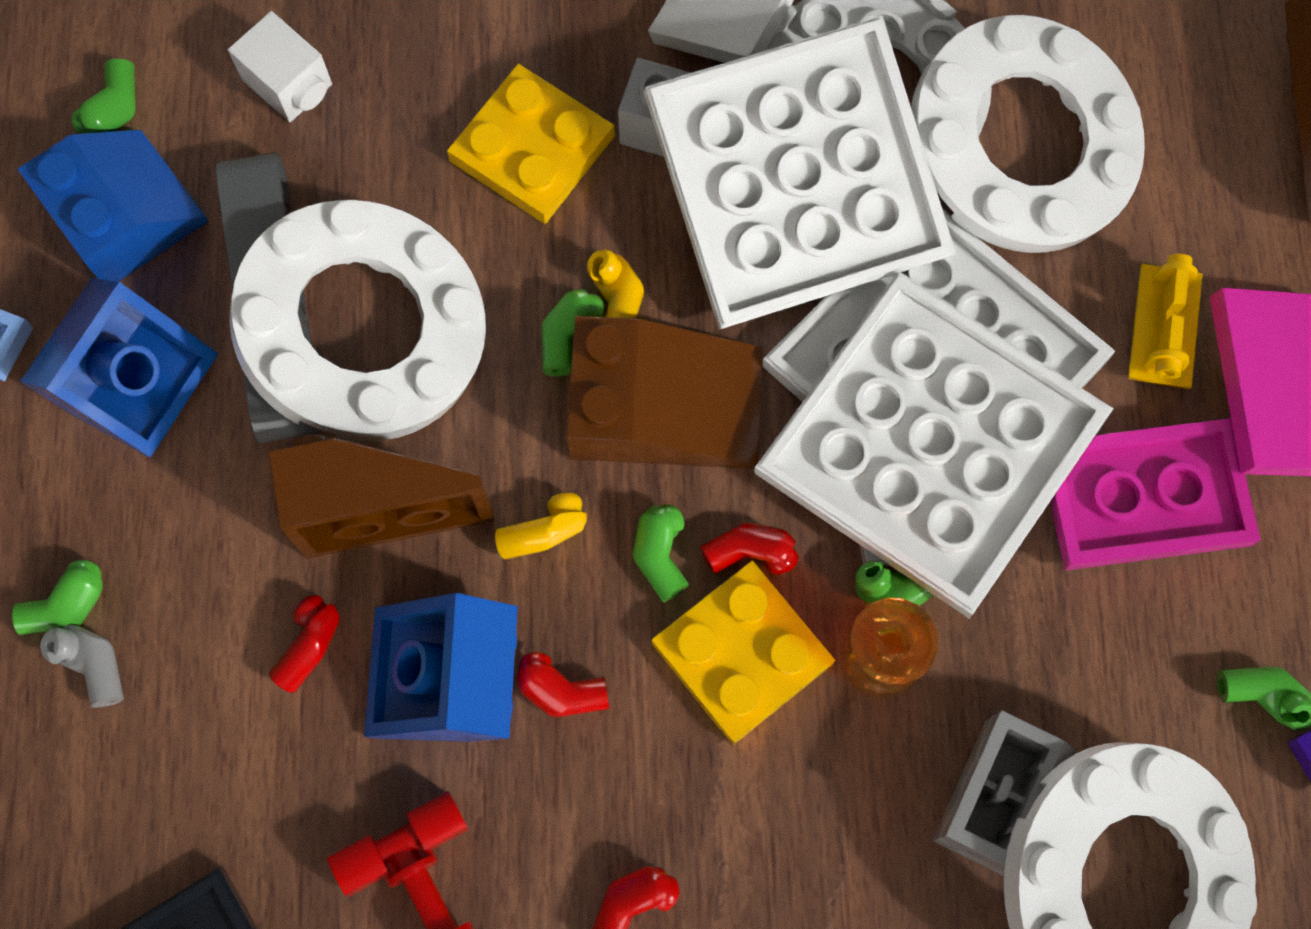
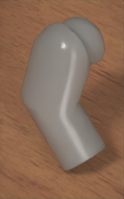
[40,624,124,708]

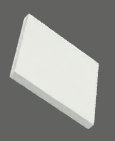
[644,16,956,330]
[762,208,1115,402]
[754,271,1114,619]

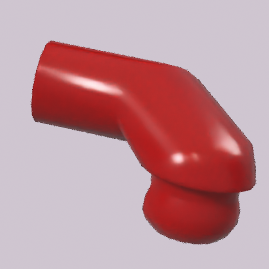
[699,522,799,575]
[269,594,340,693]
[516,652,610,718]
[593,866,680,929]

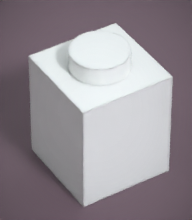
[228,11,332,123]

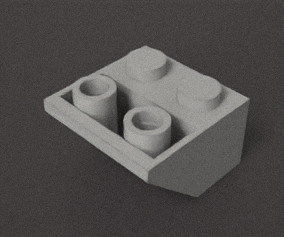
[932,710,1078,877]

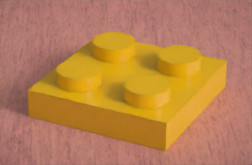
[447,63,615,224]
[651,560,836,745]

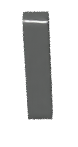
[216,151,323,444]

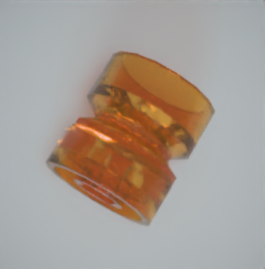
[841,598,938,698]

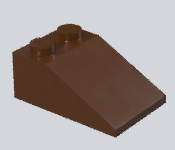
[567,316,763,469]
[268,435,495,559]

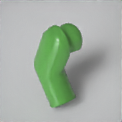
[71,59,136,134]
[541,289,604,377]
[632,504,689,603]

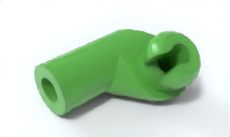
[12,560,103,635]
[855,560,934,614]
[1216,666,1311,731]

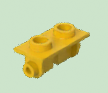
[1128,254,1203,389]

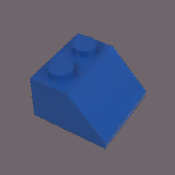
[18,130,209,281]
[20,278,218,458]
[364,593,518,742]

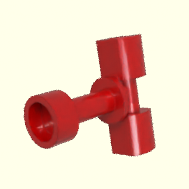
[326,791,474,929]

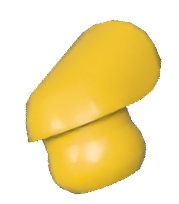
[587,249,644,319]
[495,493,587,560]

